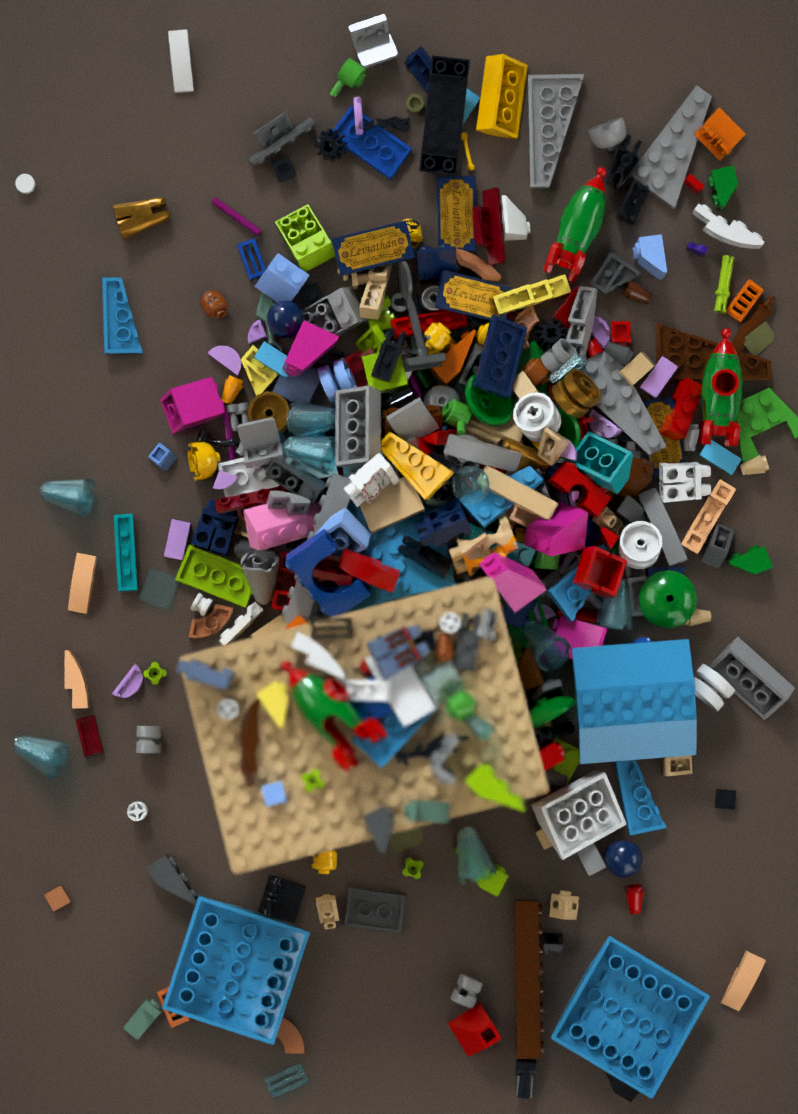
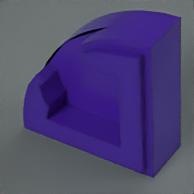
[686,242,708,257]

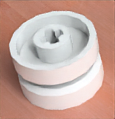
[513,392,561,442]
[618,521,662,569]
[694,664,735,712]

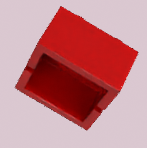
[572,546,627,598]

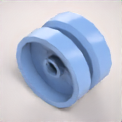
[318,358,357,405]

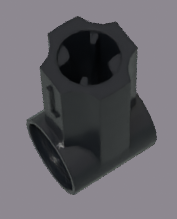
[381,386,415,417]
[515,1059,536,1099]

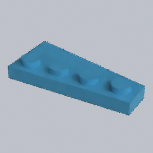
[102,277,143,354]
[458,466,543,529]
[547,544,610,622]
[614,760,667,835]

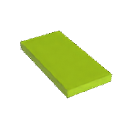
[175,545,252,608]

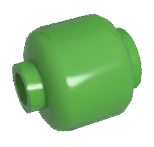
[445,691,477,721]

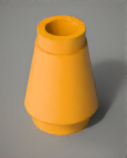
[221,375,243,405]

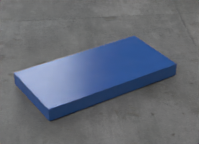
[333,105,413,181]

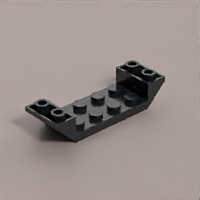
[419,55,470,176]

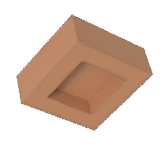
[44,885,71,912]

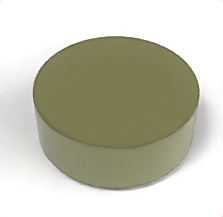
[406,94,425,114]

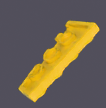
[381,432,454,500]

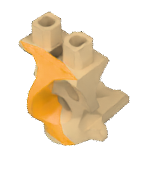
[449,513,518,576]

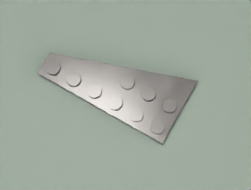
[527,74,584,189]
[629,85,712,209]
[562,351,666,456]

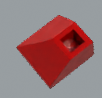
[447,1002,502,1057]

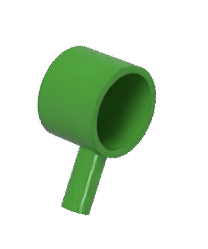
[330,58,366,97]
[442,399,472,436]
[529,550,560,570]

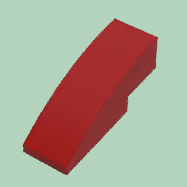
[338,548,400,593]

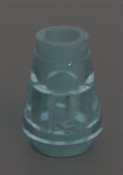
[464,714,495,741]

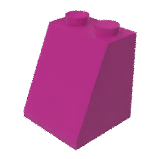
[282,321,339,377]
[159,377,225,434]
[525,502,588,556]
[479,552,547,612]
[547,616,607,660]

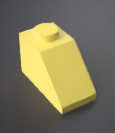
[256,680,289,728]

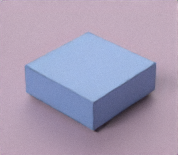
[262,781,286,806]

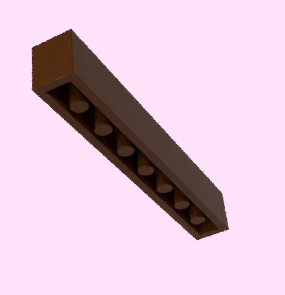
[514,899,544,1059]

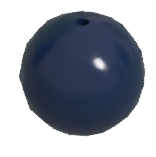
[267,300,304,338]
[604,841,643,878]

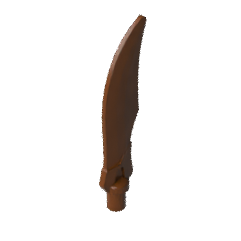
[731,294,776,351]
[240,698,260,787]

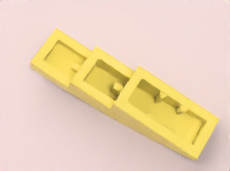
[493,274,571,315]

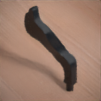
[364,117,410,132]
[450,317,483,338]

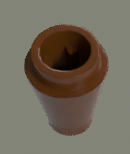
[623,281,652,304]

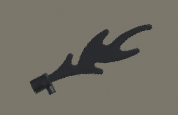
[395,734,469,765]

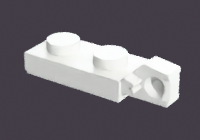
[219,602,264,645]

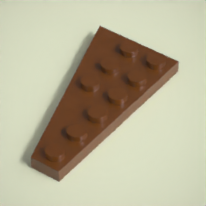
[656,323,771,381]

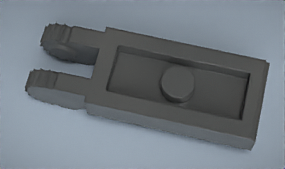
[454,612,480,672]

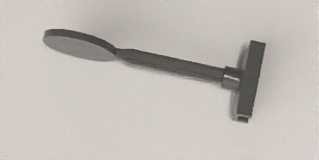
[397,261,446,372]

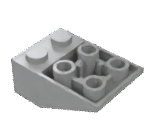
[302,287,368,336]

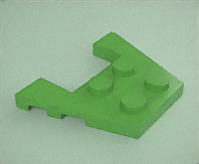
[736,388,798,464]

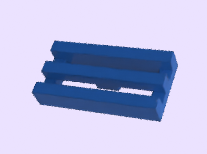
[237,238,266,281]

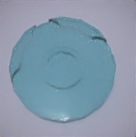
[452,466,489,505]

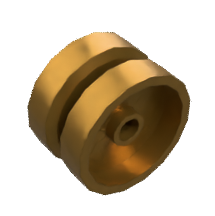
[552,369,601,418]
[248,392,291,433]

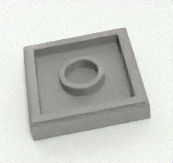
[386,397,439,443]

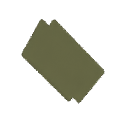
[743,321,775,356]
[389,827,423,853]

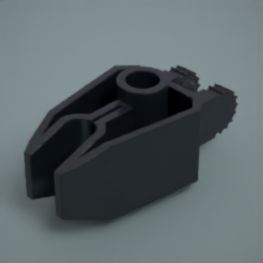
[605,134,642,189]

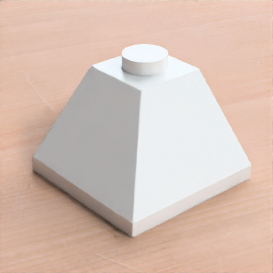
[500,195,530,241]

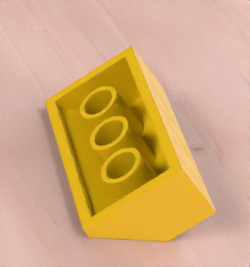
[476,54,528,139]

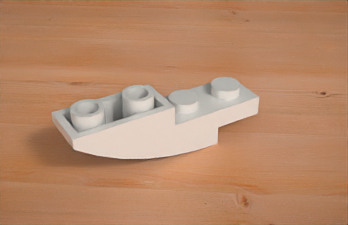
[692,204,765,249]

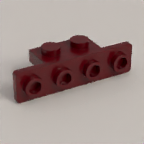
[472,187,506,265]
[215,485,291,519]
[312,553,354,586]

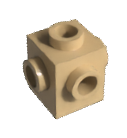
[549,890,579,920]

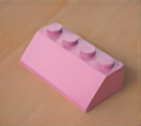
[243,502,322,551]

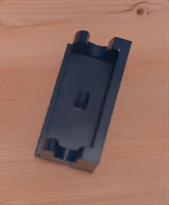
[404,46,432,93]

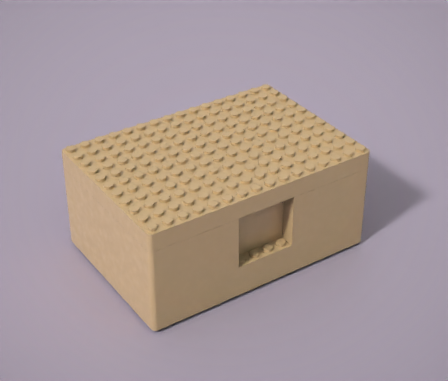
[179,577,548,874]

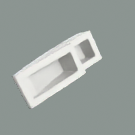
[168,29,194,93]
[291,632,346,679]

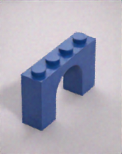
[285,529,371,618]

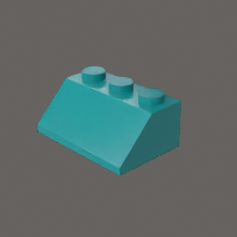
[566,431,633,494]

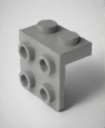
[349,14,398,68]
[237,417,284,469]
[429,732,459,785]

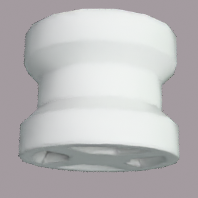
[190,593,213,617]
[440,612,460,633]
[218,699,239,719]
[127,801,148,821]

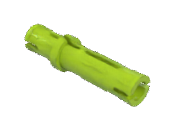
[714,255,735,314]

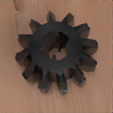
[315,128,347,162]
[535,318,567,351]

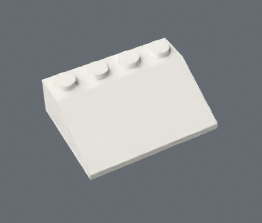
[531,770,626,860]

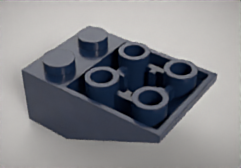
[416,244,457,284]

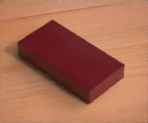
[75,715,104,757]

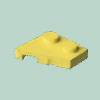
[241,345,279,396]

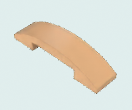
[681,479,736,554]

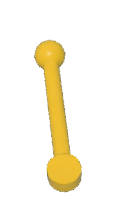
[461,132,475,171]

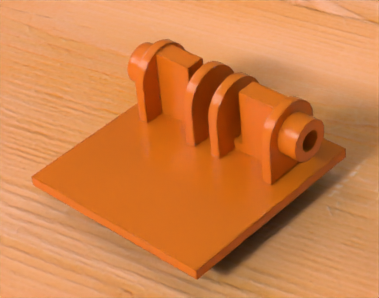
[694,107,745,161]

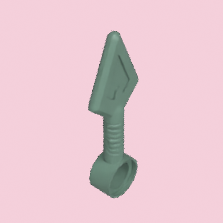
[255,292,282,352]

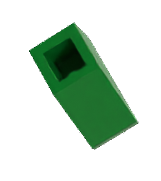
[707,165,738,211]
[726,545,773,576]

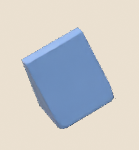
[148,442,177,471]

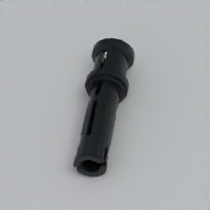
[533,722,575,747]

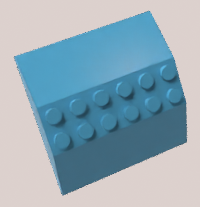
[337,492,456,614]
[572,639,697,764]
[162,896,310,1045]
[550,936,710,1099]

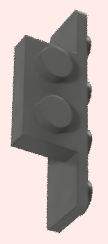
[248,112,315,165]

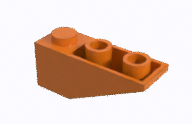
[431,329,476,385]

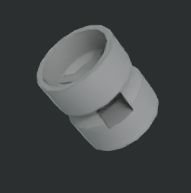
[421,286,442,313]
[541,338,577,375]
[136,726,162,753]
[450,973,483,1008]

